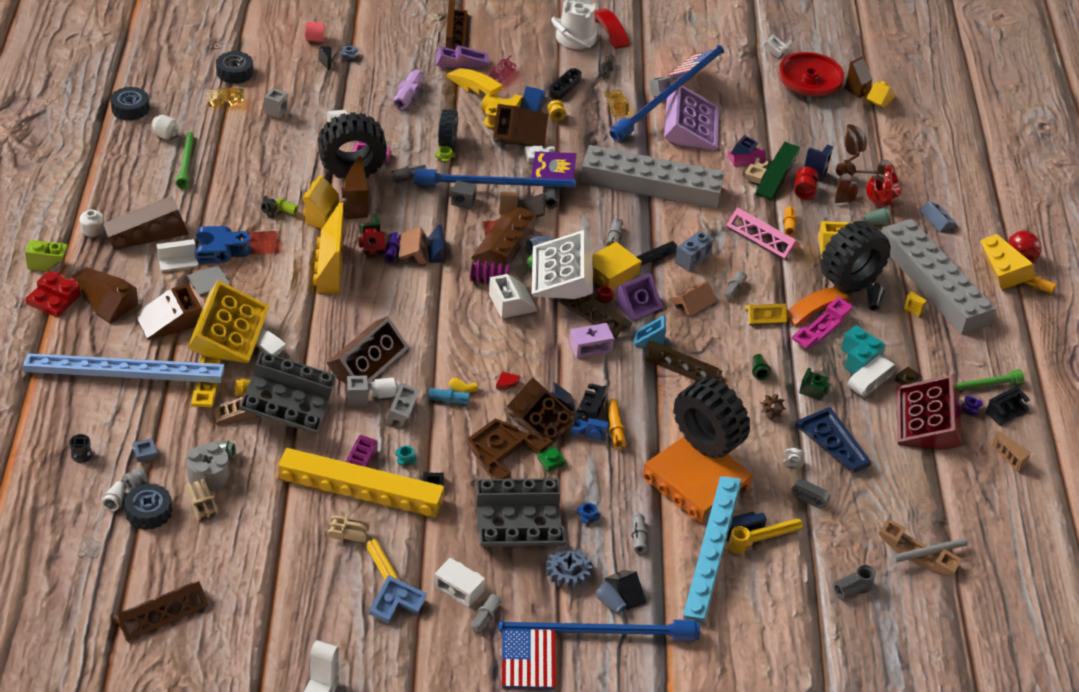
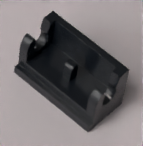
[575,384,607,422]
[985,385,1030,426]

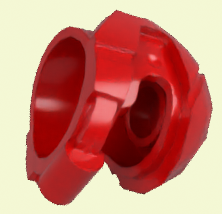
[866,165,902,207]
[1008,230,1042,264]

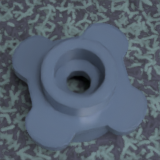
[340,46,358,60]

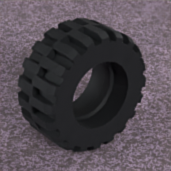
[318,112,387,179]
[820,221,891,292]
[673,377,750,458]

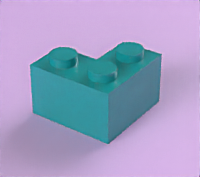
[841,325,886,375]

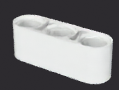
[847,355,896,397]

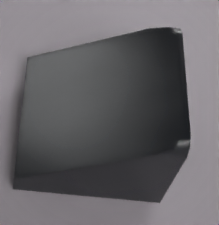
[319,46,332,70]
[423,472,444,486]

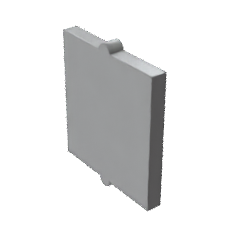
[188,266,231,297]

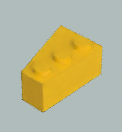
[980,234,1036,290]

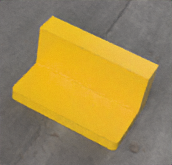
[745,304,787,324]

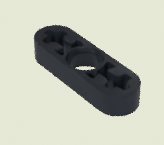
[549,68,582,100]

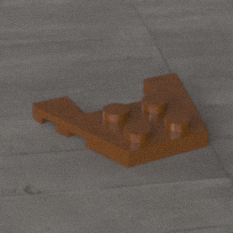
[467,418,552,479]

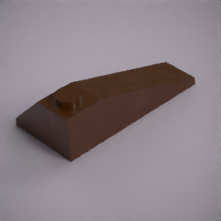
[72,267,138,324]

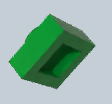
[537,447,565,472]

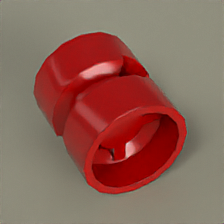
[794,167,818,200]

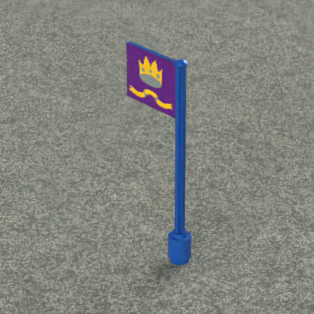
[414,151,577,189]

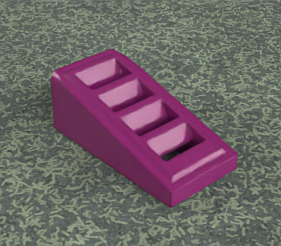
[346,435,378,467]

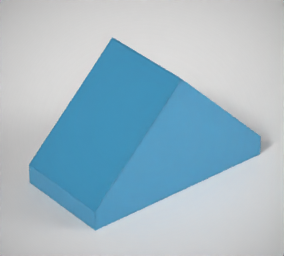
[634,315,667,348]

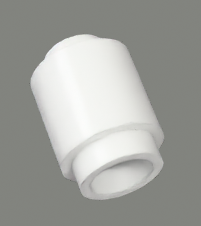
[370,377,399,399]

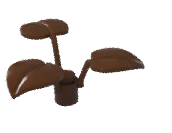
[835,124,895,203]

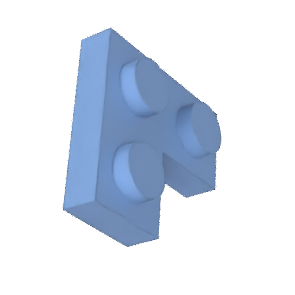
[369,575,427,623]

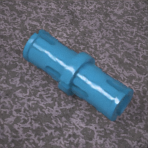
[429,388,470,405]

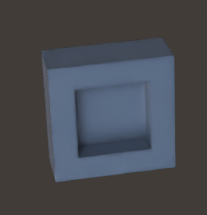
[132,438,158,463]

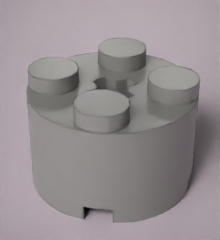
[186,442,229,491]

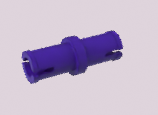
[384,232,401,264]

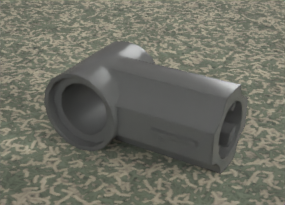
[543,186,561,209]
[833,565,876,600]

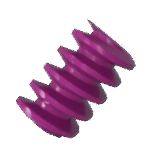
[470,260,509,284]

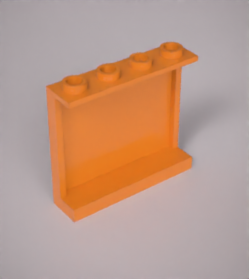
[642,436,753,524]

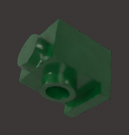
[799,368,831,401]

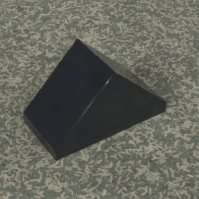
[605,570,646,610]

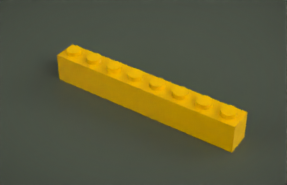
[278,448,444,518]

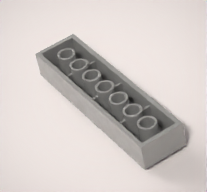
[580,145,725,209]
[881,219,996,334]

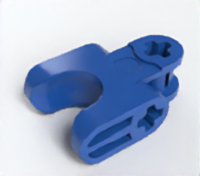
[195,226,251,263]

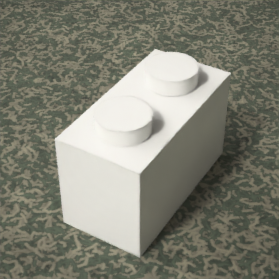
[434,558,485,608]

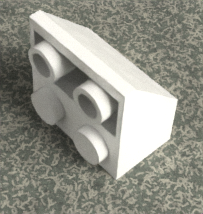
[489,274,537,319]

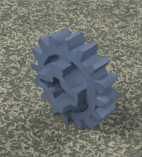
[546,547,592,589]

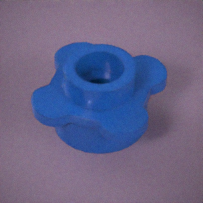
[577,503,600,523]

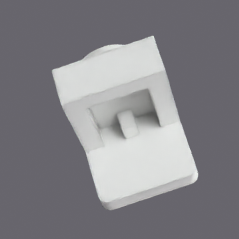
[763,34,792,58]

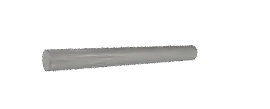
[892,538,968,563]

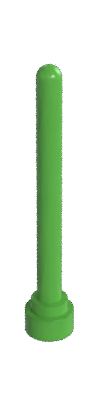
[175,132,194,189]
[956,369,1024,390]

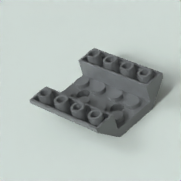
[239,351,337,434]
[476,478,566,546]

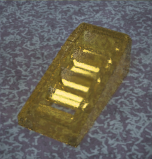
[604,90,629,116]

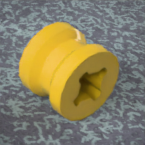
[547,100,566,122]

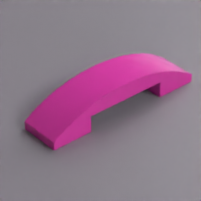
[792,297,853,349]

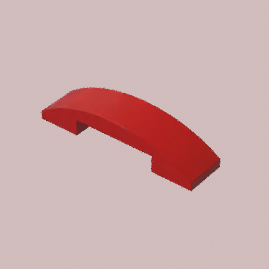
[595,8,630,49]

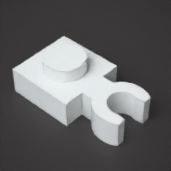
[525,146,555,163]

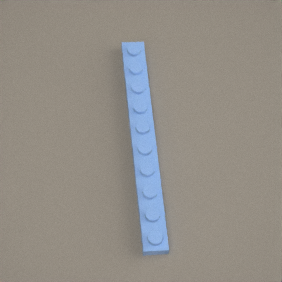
[23,353,225,383]

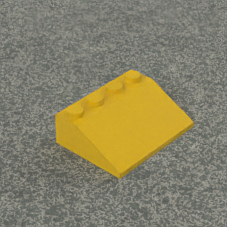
[313,202,343,294]
[187,280,269,364]

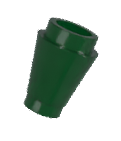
[752,354,771,380]

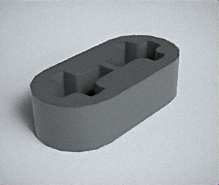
[791,479,830,509]

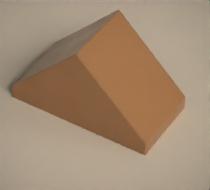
[499,191,519,214]

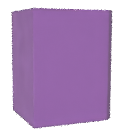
[616,273,663,321]

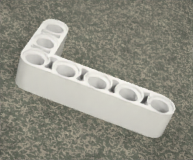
[304,640,339,692]

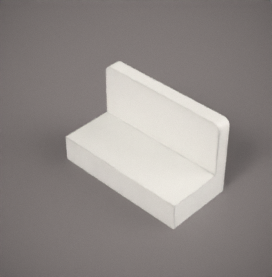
[157,239,198,273]

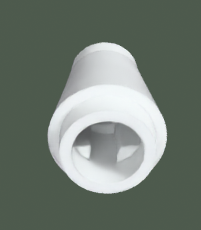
[102,481,127,511]

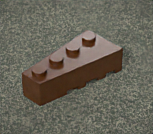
[103,196,189,250]

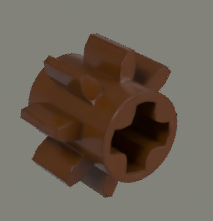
[760,393,786,418]

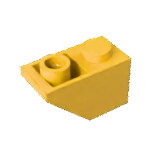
[866,81,896,108]

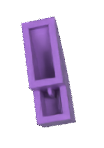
[435,45,489,69]

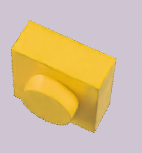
[904,291,927,317]

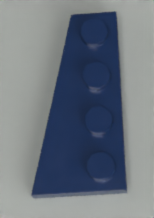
[796,407,871,473]

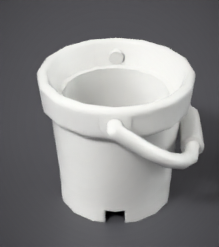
[551,0,597,50]

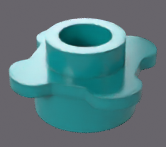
[395,445,417,465]

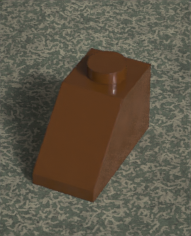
[844,57,873,98]

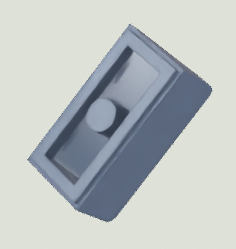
[921,201,958,232]

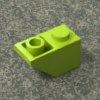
[25,240,68,271]

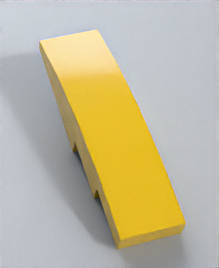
[446,68,503,96]

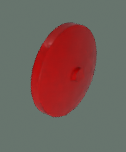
[778,52,844,96]

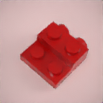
[25,271,81,318]

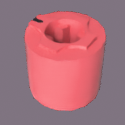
[305,22,326,43]

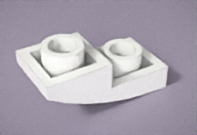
[255,328,287,356]

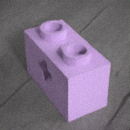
[569,323,614,358]

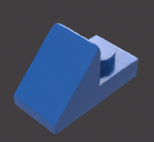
[521,86,546,112]

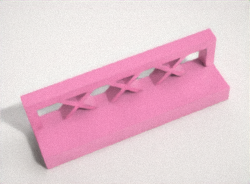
[726,207,800,259]

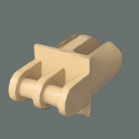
[184,479,218,521]
[327,514,370,544]

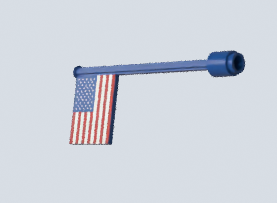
[609,45,724,142]
[498,619,700,689]

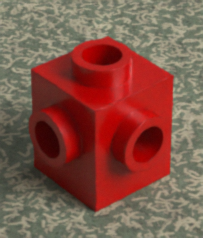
[358,229,386,255]

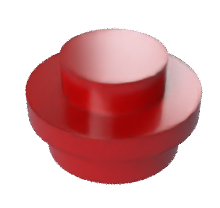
[595,286,614,303]

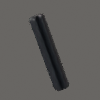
[636,241,677,266]

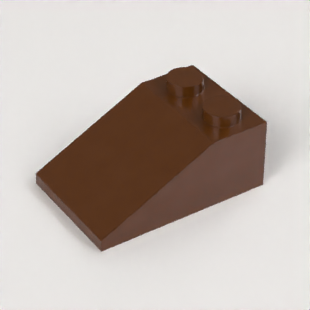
[341,156,368,219]

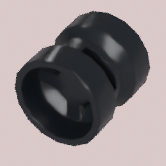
[69,434,92,463]

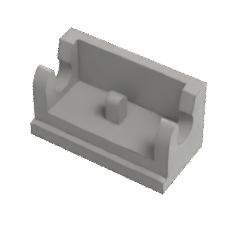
[385,383,419,428]

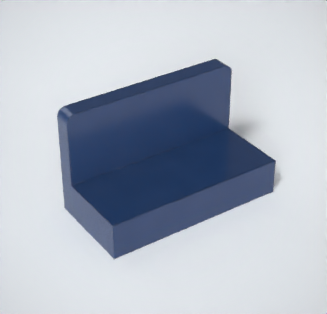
[804,144,833,182]
[726,512,767,542]

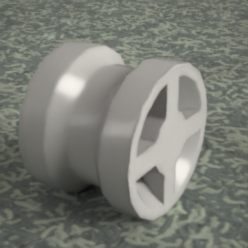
[122,467,149,491]

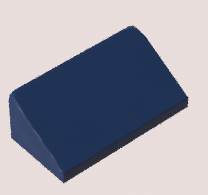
[731,135,758,155]
[428,225,444,263]

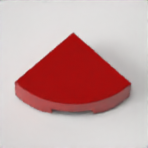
[496,371,520,390]

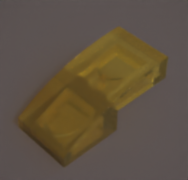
[207,88,244,107]

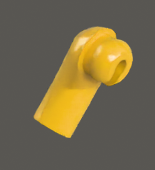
[449,378,478,393]

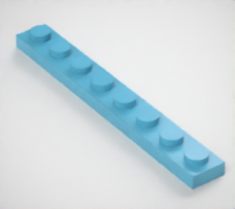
[683,476,741,623]

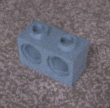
[675,231,714,272]

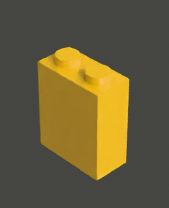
[592,242,641,290]

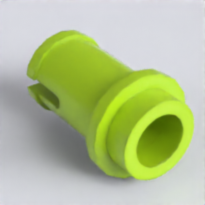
[276,198,299,216]

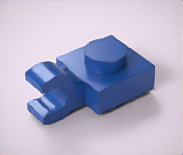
[572,418,608,441]

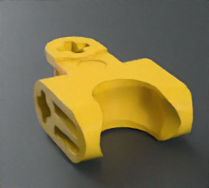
[481,93,523,129]

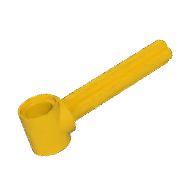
[728,519,803,554]

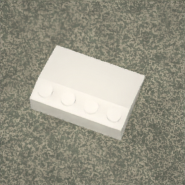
[532,230,593,299]

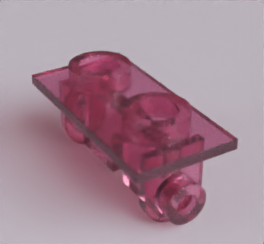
[488,55,516,83]

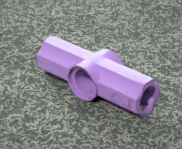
[393,69,424,111]

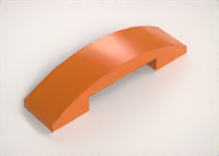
[786,287,852,327]

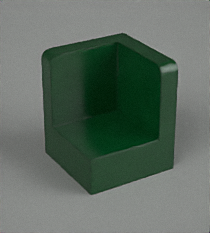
[359,213,380,242]

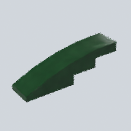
[756,141,800,201]

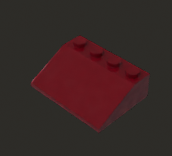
[896,375,962,450]

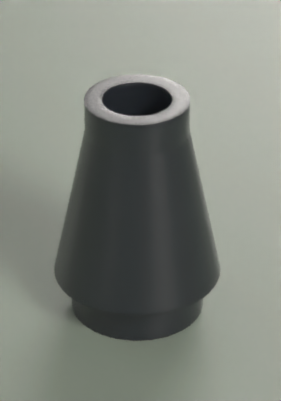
[866,283,885,311]

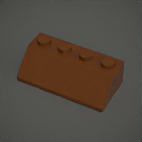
[471,207,536,269]
[327,316,409,384]

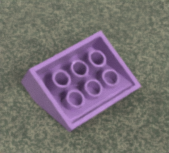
[664,86,719,150]

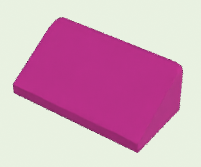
[727,148,766,167]

